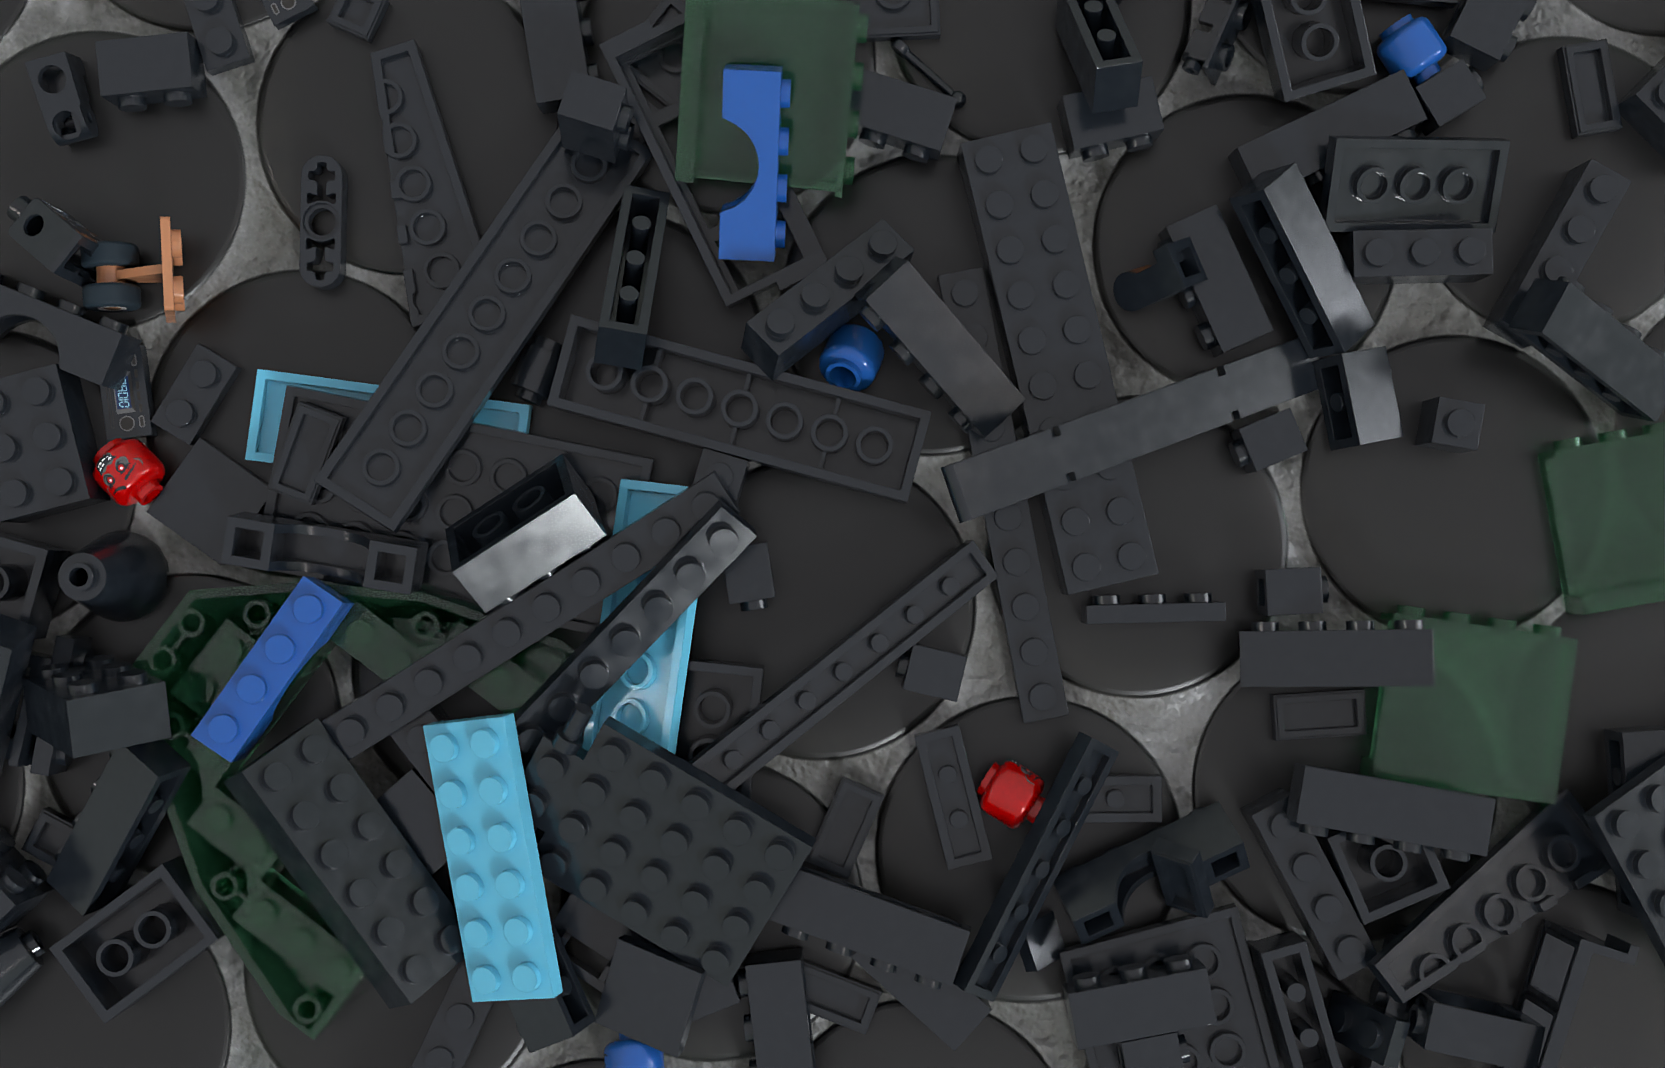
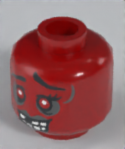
[93,438,165,506]
[976,760,1045,829]

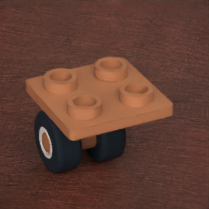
[80,216,185,323]

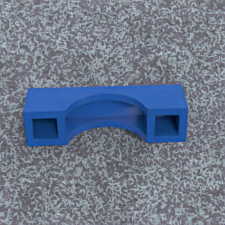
[719,64,791,262]
[191,576,354,762]

